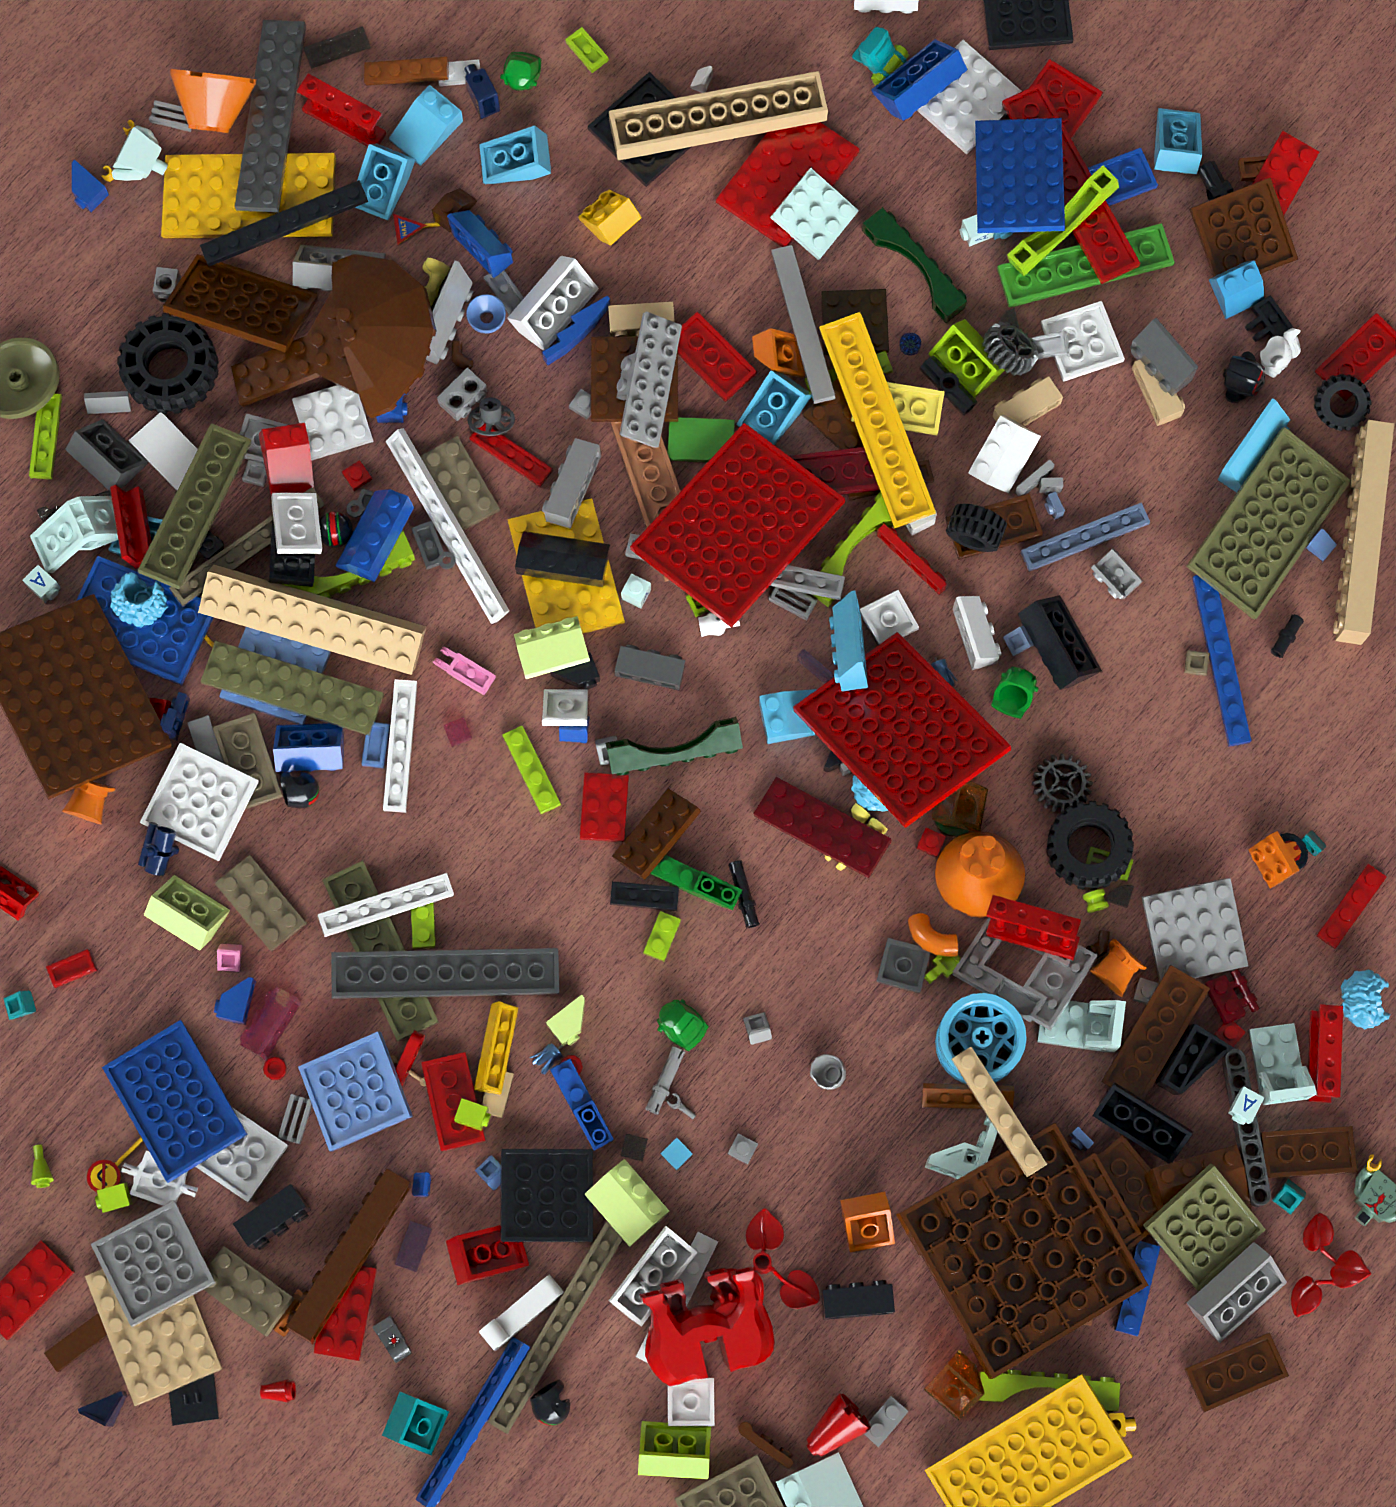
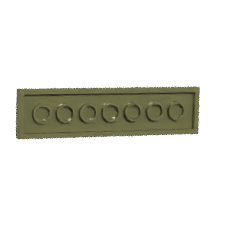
[138,423,251,590]
[201,640,384,736]
[322,861,439,1042]

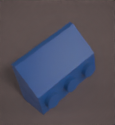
[447,210,514,278]
[273,723,344,772]

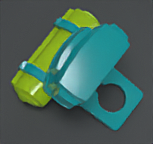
[852,26,910,86]

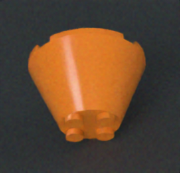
[170,69,257,133]
[935,831,1025,918]

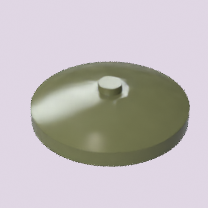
[0,338,60,419]

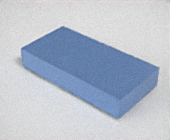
[361,722,390,768]

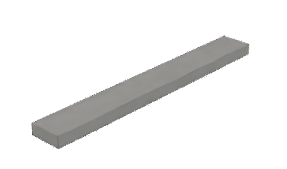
[771,245,835,404]

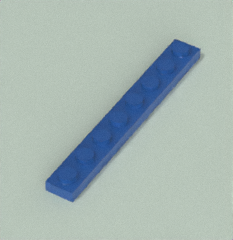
[1192,575,1251,747]
[415,1337,530,1507]

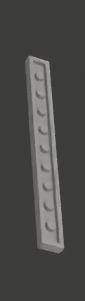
[625,533,845,600]

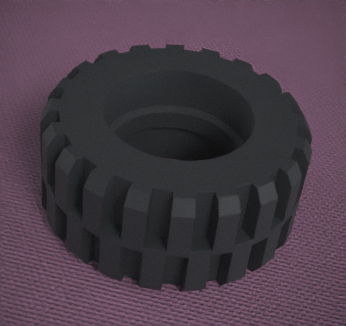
[1046,801,1134,890]

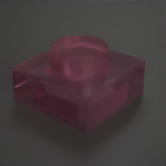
[443,717,472,747]

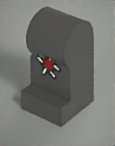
[372,1316,412,1363]

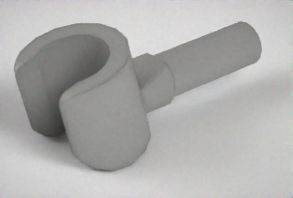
[667,1093,696,1119]

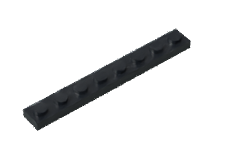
[200,180,368,267]

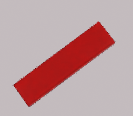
[469,423,553,488]

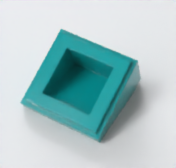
[1301,831,1326,857]
[3,991,36,1020]
[1272,1179,1306,1215]

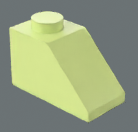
[546,995,585,1046]

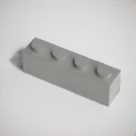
[542,438,601,529]

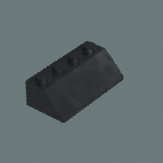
[515,531,610,587]
[1018,595,1102,690]
[1092,1082,1194,1164]

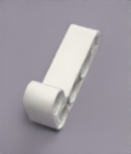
[479,1274,564,1351]

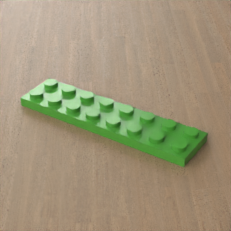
[997,223,1175,308]

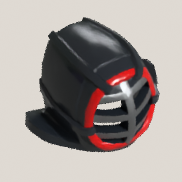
[1223,351,1265,403]

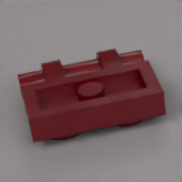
[1204,969,1260,1024]

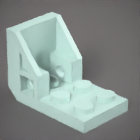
[30,496,119,573]
[1037,1000,1126,1052]
[1248,1023,1316,1105]
[925,1115,998,1179]

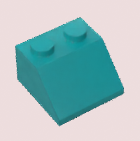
[382,1392,449,1455]

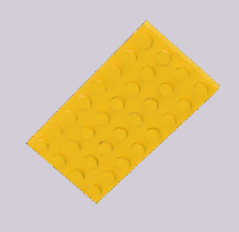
[161,153,336,238]
[925,1373,1134,1507]

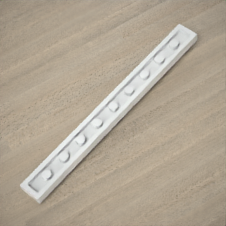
[386,428,510,624]

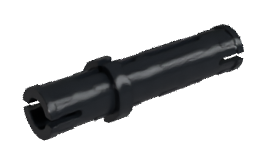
[728,860,760,928]

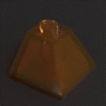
[932,781,988,832]
[924,1350,985,1421]

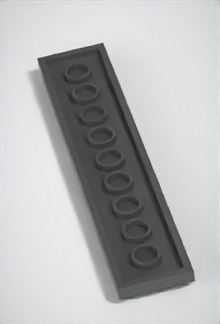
[235,20,306,213]
[331,948,559,999]

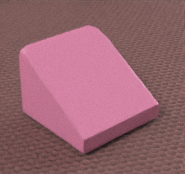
[217,944,242,972]

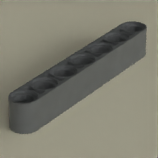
[1222,1049,1271,1207]

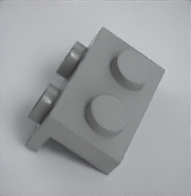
[1091,549,1144,599]

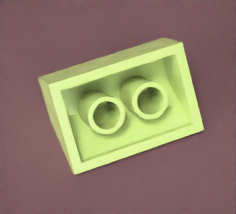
[514,616,590,679]
[144,875,230,950]
[585,1159,669,1247]

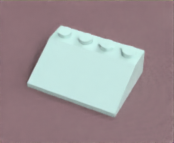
[776,1452,863,1507]

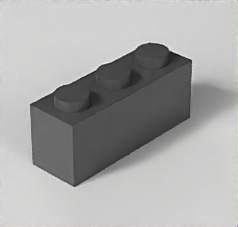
[615,645,685,691]

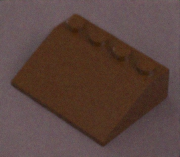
[1145,1145,1252,1212]

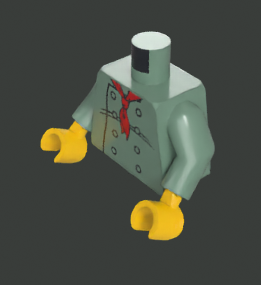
[1354,1154,1396,1226]

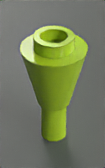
[31,1145,54,1188]

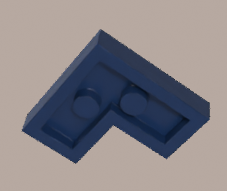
[161,692,190,741]

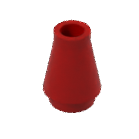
[260,1379,296,1403]

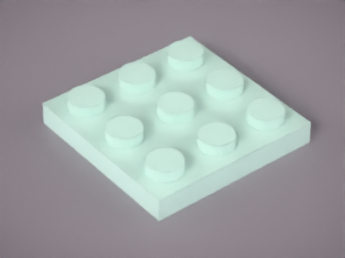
[770,168,859,260]

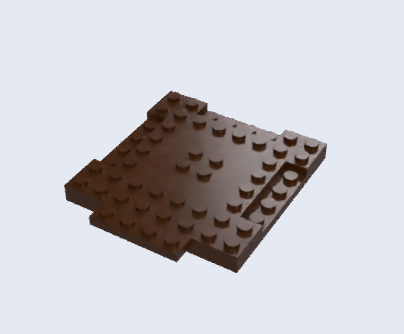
[896,1123,1149,1379]

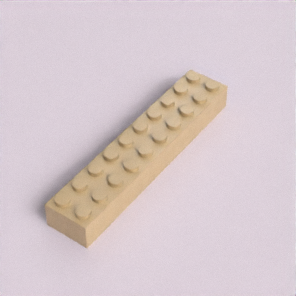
[609,71,828,160]
[1333,420,1394,645]
[198,565,426,675]

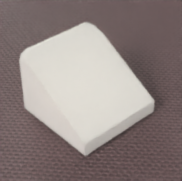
[690,66,713,93]

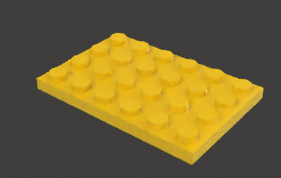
[507,498,625,634]

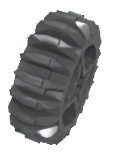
[982,321,1039,376]
[1032,753,1093,814]

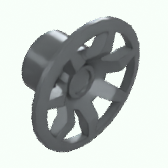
[467,397,515,436]

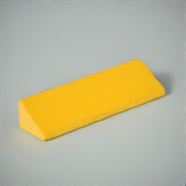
[474,1001,518,1095]

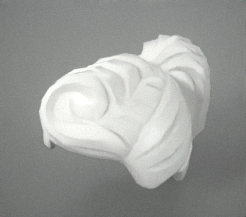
[1260,328,1301,378]

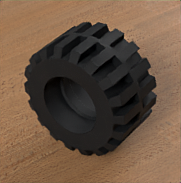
[1314,374,1371,431]
[946,504,1007,552]

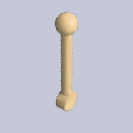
[390,1055,426,1087]

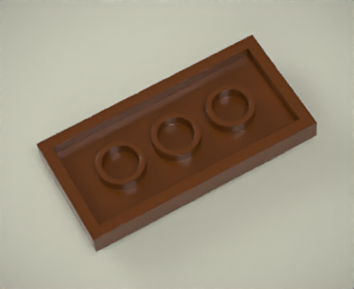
[946,494,1043,560]
[612,788,701,880]
[1260,1126,1358,1178]
[1184,1332,1289,1412]

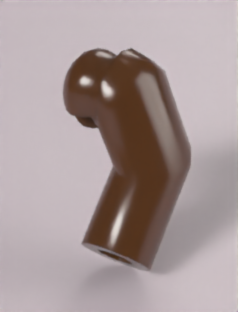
[451,341,474,370]
[1086,930,1110,958]

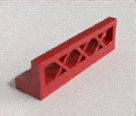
[110,484,152,569]
[0,866,39,921]

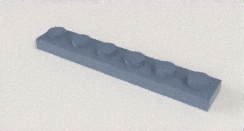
[1020,502,1150,572]

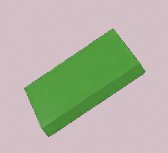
[668,417,735,462]

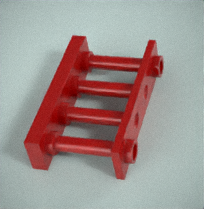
[297,73,386,147]
[986,895,1081,960]
[1307,1004,1343,1103]

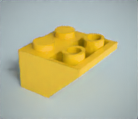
[578,190,642,246]

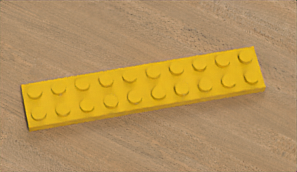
[819,312,936,529]

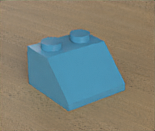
[1208,261,1265,319]

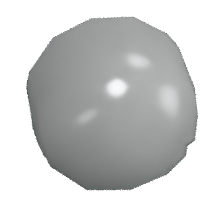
[810,1054,846,1090]

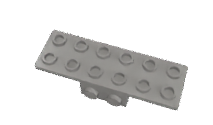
[616,312,682,448]

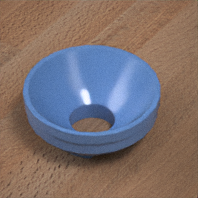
[466,294,506,334]

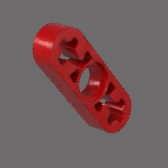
[395,1030,425,1087]

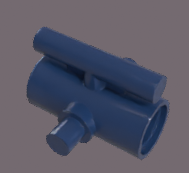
[138,822,179,876]

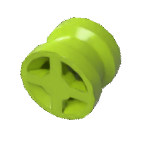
[1082,889,1109,913]

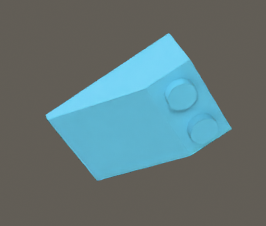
[389,85,463,166]
[1154,108,1202,174]
[479,125,551,185]
[355,144,416,220]
[736,370,812,445]
[759,689,817,744]

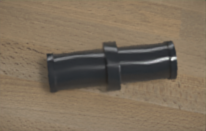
[1271,614,1304,658]

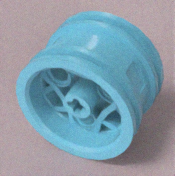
[935,993,1027,1084]

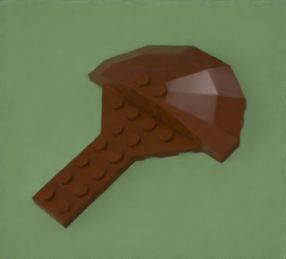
[231,254,437,418]

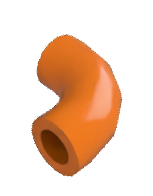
[908,913,958,957]

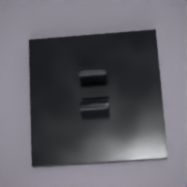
[169,1373,219,1426]

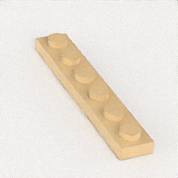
[951,1047,1047,1177]

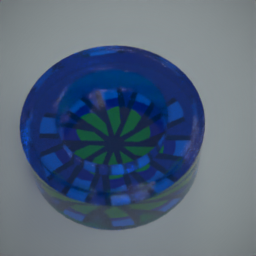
[899,333,921,356]

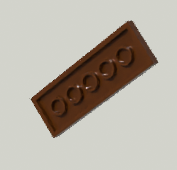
[1101,965,1210,1100]

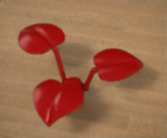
[710,1208,820,1309]
[1291,1213,1371,1317]

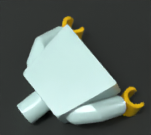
[101,120,168,182]

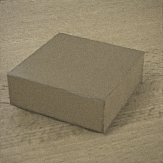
[1184,650,1209,676]

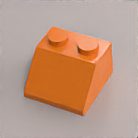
[840,1192,895,1253]

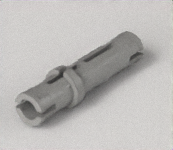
[645,1046,685,1115]

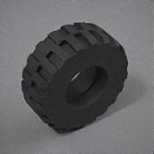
[117,313,219,414]

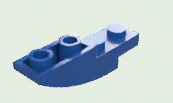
[550,1058,614,1151]

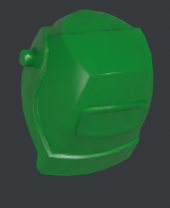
[500,52,542,91]
[991,666,1039,719]
[657,999,709,1051]

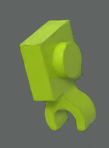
[924,956,961,984]

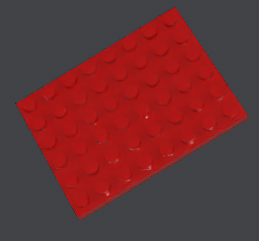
[630,423,845,628]
[793,632,1011,828]

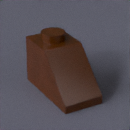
[432,188,477,233]

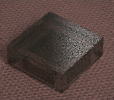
[620,1134,648,1162]

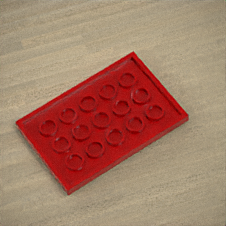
[716,122,860,247]

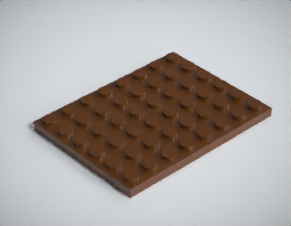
[0,594,172,800]

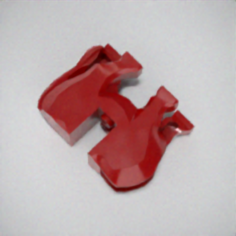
[639,1266,775,1386]

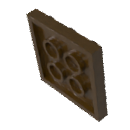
[821,289,889,355]

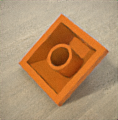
[752,328,805,378]

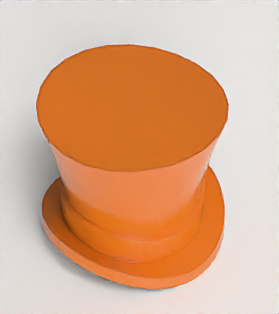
[62,781,116,825]
[1089,939,1147,997]

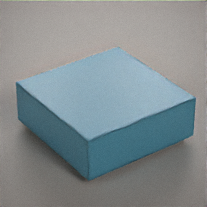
[660,1138,693,1171]

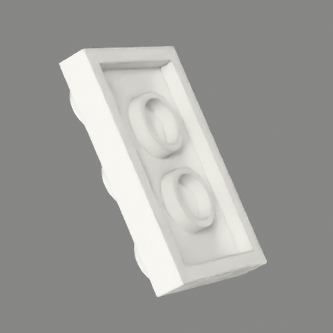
[271,493,322,554]

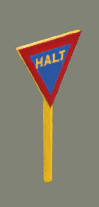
[393,214,440,245]

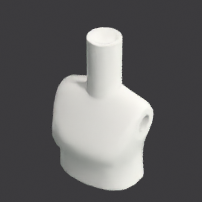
[698,613,740,637]

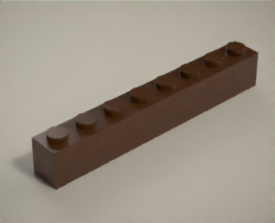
[286,1169,411,1345]

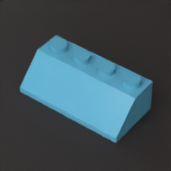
[1218,398,1290,492]
[829,590,868,691]

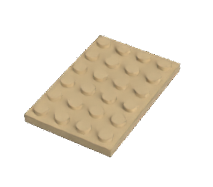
[85,1269,223,1406]

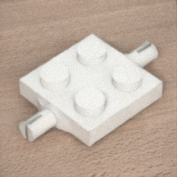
[121,1151,198,1206]

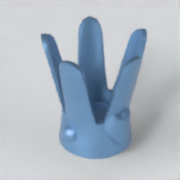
[931,657,958,686]
[529,1043,563,1075]

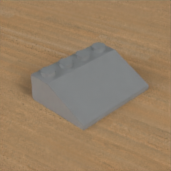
[426,260,474,365]

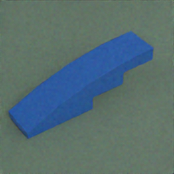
[542,295,610,366]

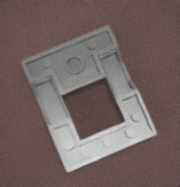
[953,917,1097,1031]

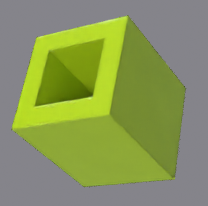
[454,1099,491,1131]
[95,1182,133,1213]

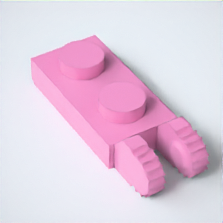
[433,647,496,695]

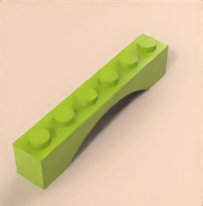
[1007,165,1119,276]
[811,492,893,607]
[282,531,415,598]
[977,1370,1120,1412]

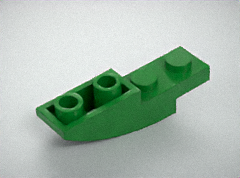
[651,855,742,910]

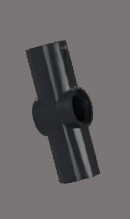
[1198,161,1233,201]
[919,355,977,415]

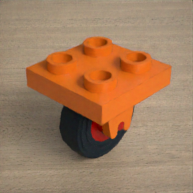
[1248,831,1308,889]

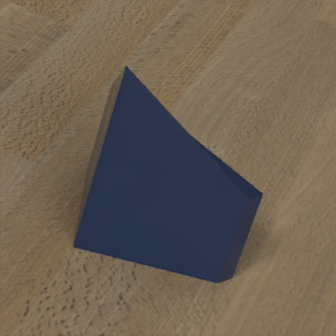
[78,1391,127,1427]

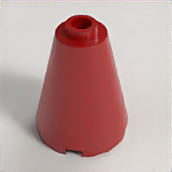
[806,1393,871,1457]

